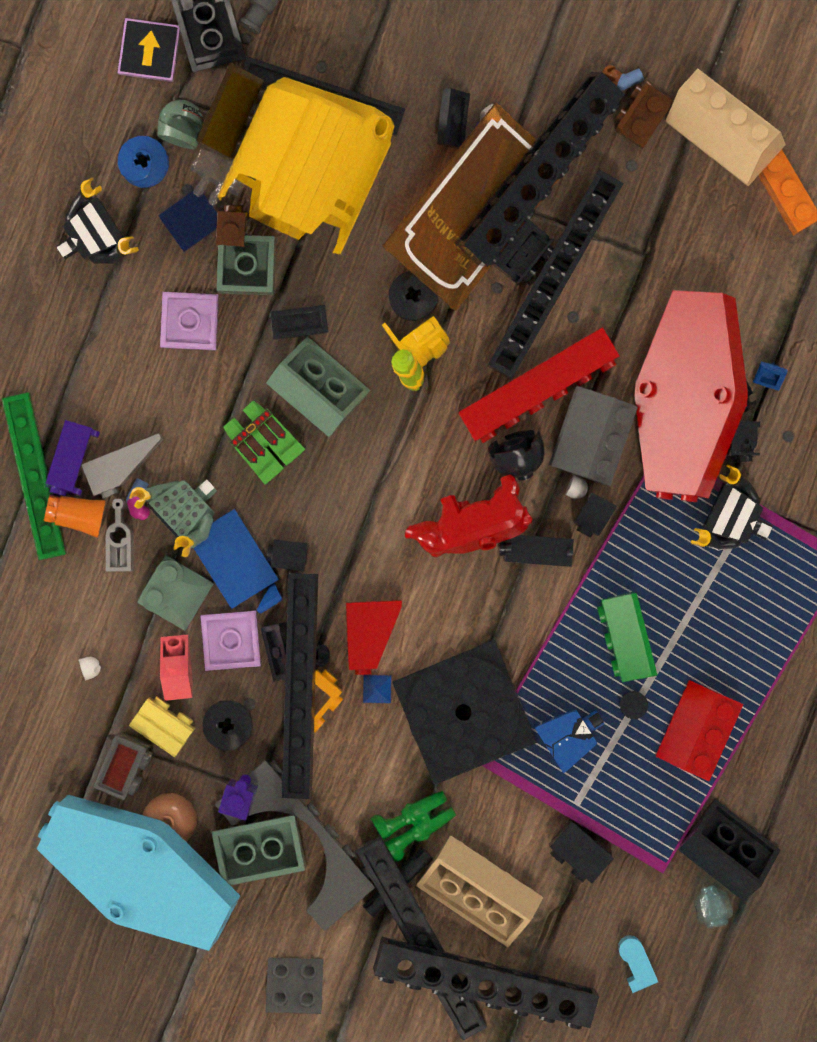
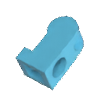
[618,935,658,993]

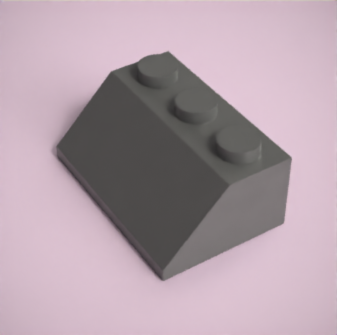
[549,386,638,486]

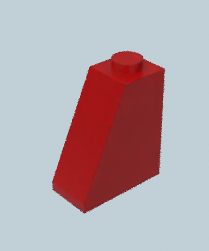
[346,600,402,675]

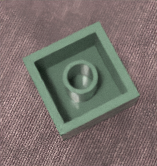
[217,235,276,295]

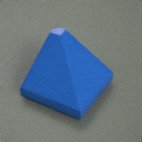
[257,583,284,613]

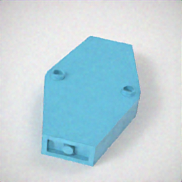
[37,795,240,951]

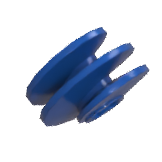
[118,136,169,188]

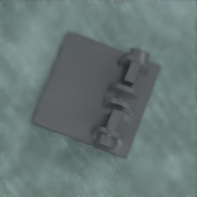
[265,958,324,1014]

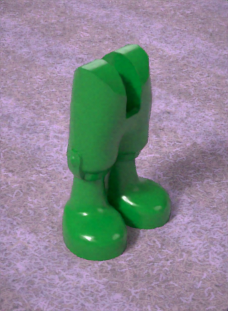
[370,791,456,863]

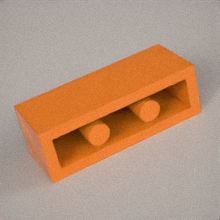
[758,149,817,236]

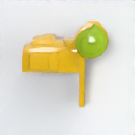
[382,316,450,391]

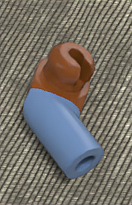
[602,65,644,90]

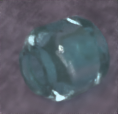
[694,885,733,929]

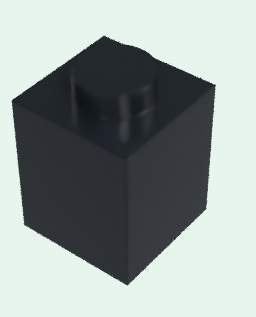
[267,539,309,571]

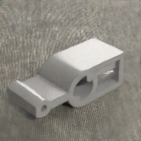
[106,499,134,572]

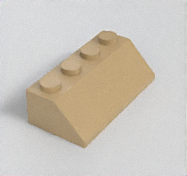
[666,68,786,186]
[416,835,543,947]

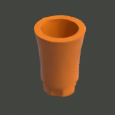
[44,495,106,538]

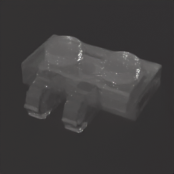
[190,149,251,206]

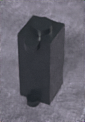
[499,535,574,567]

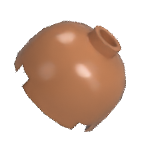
[142,793,197,842]

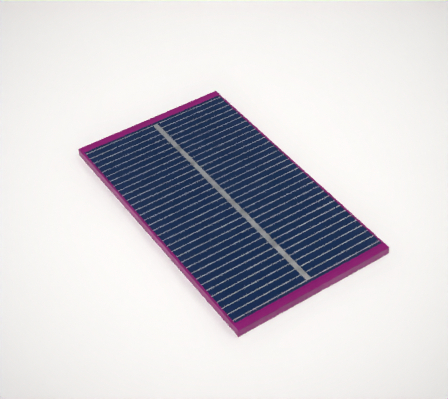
[482,475,817,873]

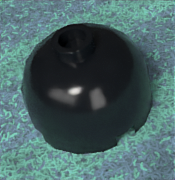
[488,430,545,481]

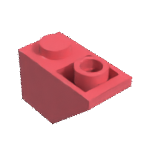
[160,635,192,700]

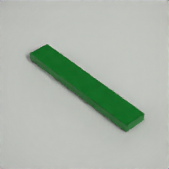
[2,392,67,561]

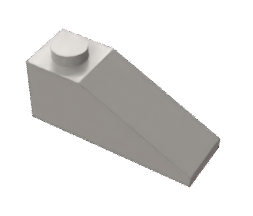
[82,433,164,499]

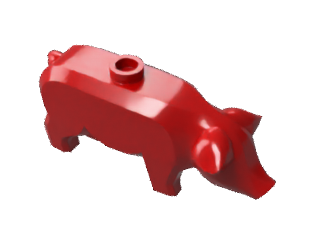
[405,475,533,557]

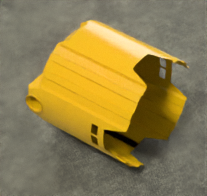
[217,77,394,254]

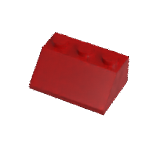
[655,680,744,781]

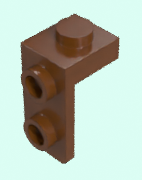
[216,205,248,247]

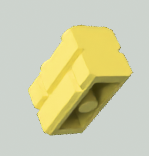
[129,696,195,757]

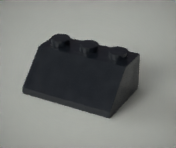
[678,799,781,901]

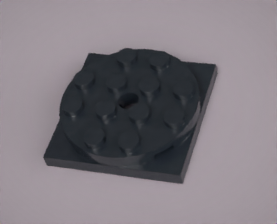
[392,639,538,785]

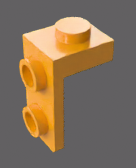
[314,669,343,733]

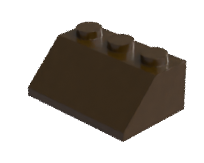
[196,62,266,162]

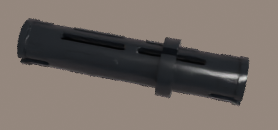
[362,847,433,918]

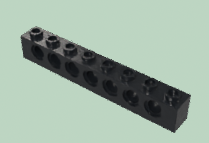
[454,72,625,267]
[487,169,624,380]
[373,936,599,1029]

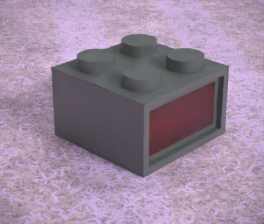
[93,731,154,800]

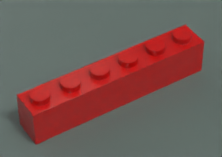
[458,327,620,444]

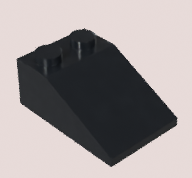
[171,0,246,72]

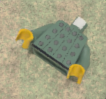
[129,479,217,557]

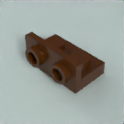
[614,81,674,149]

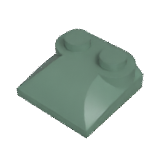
[137,555,214,631]

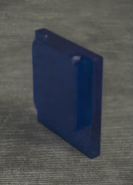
[158,187,217,252]

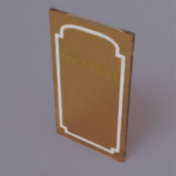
[382,103,559,311]

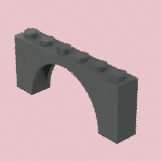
[215,759,375,931]

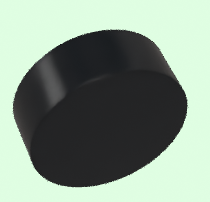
[619,691,648,719]

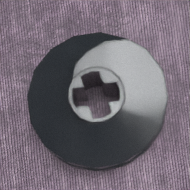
[389,271,438,321]
[202,700,253,750]

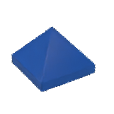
[753,361,788,391]
[363,675,391,703]

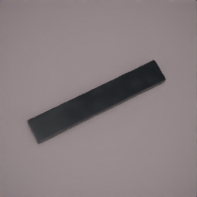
[243,56,405,136]

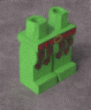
[223,400,306,485]

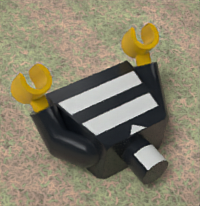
[56,178,139,264]
[691,464,773,550]

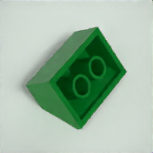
[597,592,658,682]

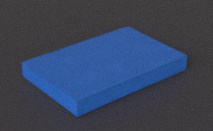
[194,509,279,609]

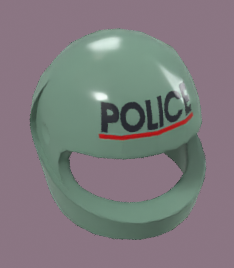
[157,100,203,149]

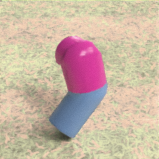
[126,478,150,520]

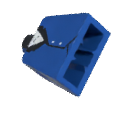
[534,709,605,773]

